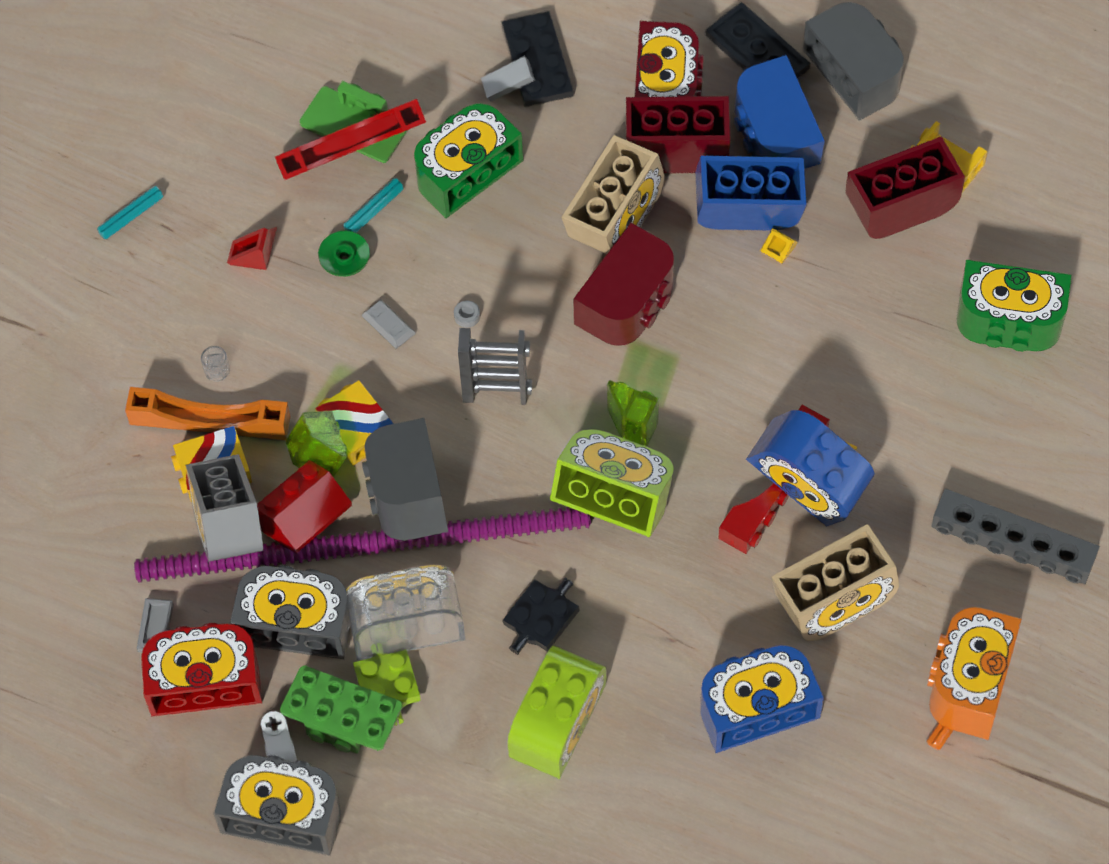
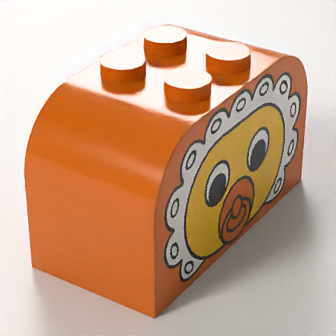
[927,607,1022,740]

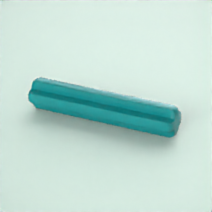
[343,178,404,233]
[97,186,163,239]

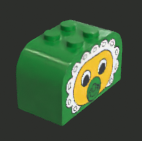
[414,104,523,219]
[956,260,1072,352]

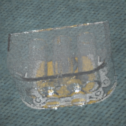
[346,565,465,660]

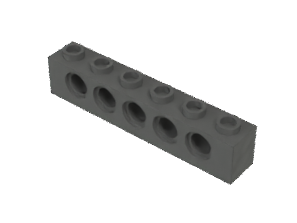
[931,488,1100,585]

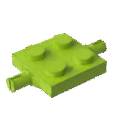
[353,640,421,725]

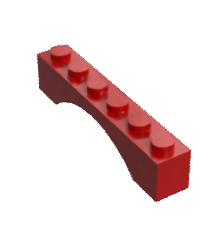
[275,99,426,180]
[718,404,830,554]

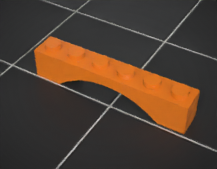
[125,387,291,440]

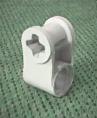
[261,711,297,763]

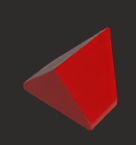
[227,227,277,270]

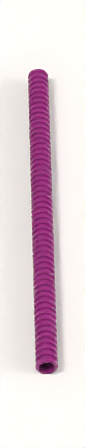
[134,507,591,583]

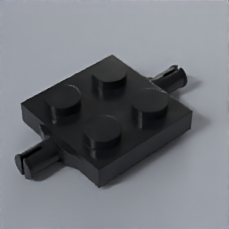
[502,577,580,655]

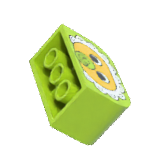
[550,429,674,537]
[508,646,606,779]

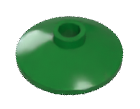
[318,231,370,277]

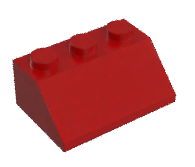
[257,460,352,553]

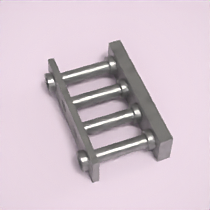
[458,328,532,405]

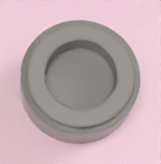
[454,301,480,328]

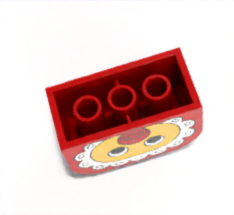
[141,623,262,717]

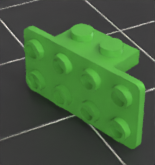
[300,81,408,163]
[280,666,402,754]

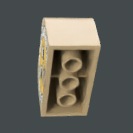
[561,135,664,254]
[771,524,899,641]

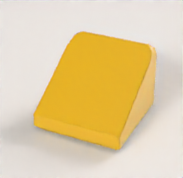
[760,228,798,264]

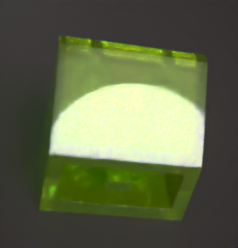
[607,380,659,447]
[285,411,347,477]

